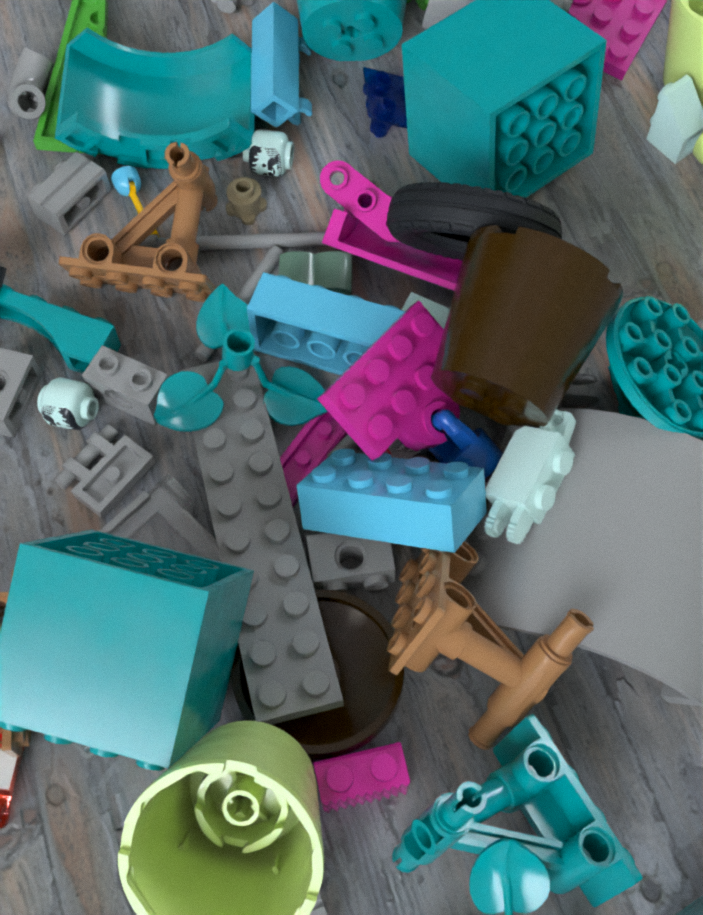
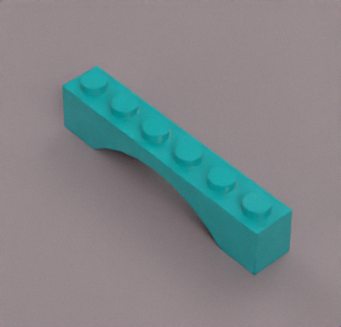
[0,284,121,374]

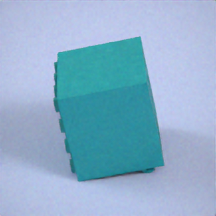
[401,0,607,198]
[0,529,254,771]

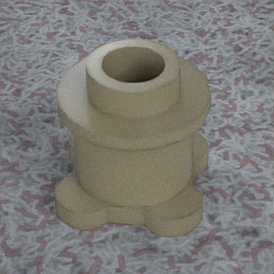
[226,177,267,225]

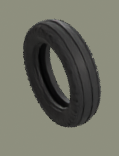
[387,182,563,261]

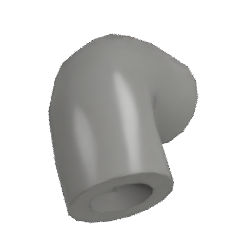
[7,48,54,119]

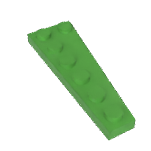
[33,0,108,155]

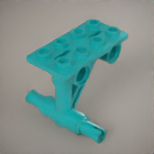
[392,714,643,908]

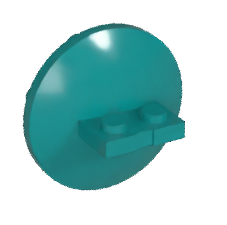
[606,296,703,441]

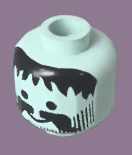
[243,129,294,177]
[37,377,99,431]

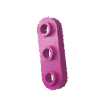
[320,160,400,243]

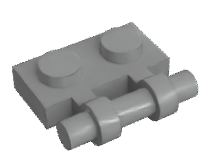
[54,424,156,519]

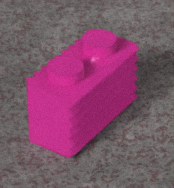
[313,742,410,814]

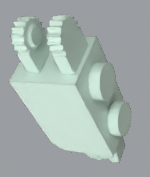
[484,409,576,544]

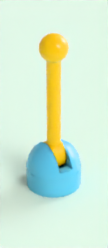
[111,166,159,238]

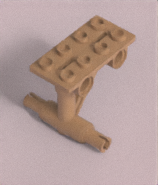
[58,142,218,302]
[387,541,594,750]

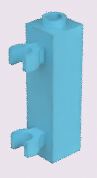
[251,2,312,128]

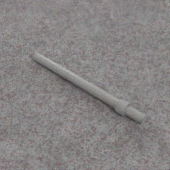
[139,231,327,251]

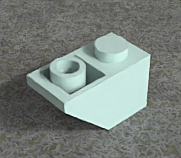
[646,74,703,164]

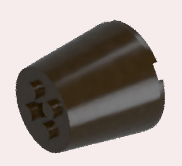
[431,225,623,428]

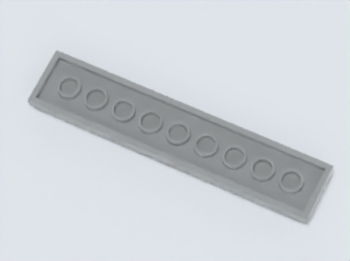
[179,361,344,725]

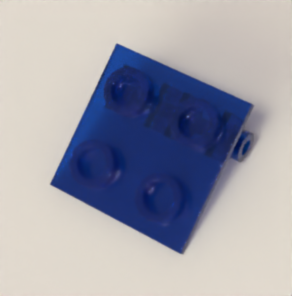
[362,67,407,138]

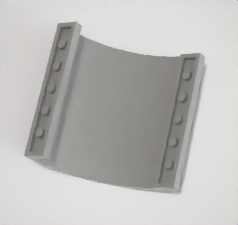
[461,408,703,707]

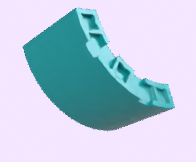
[55,28,255,169]

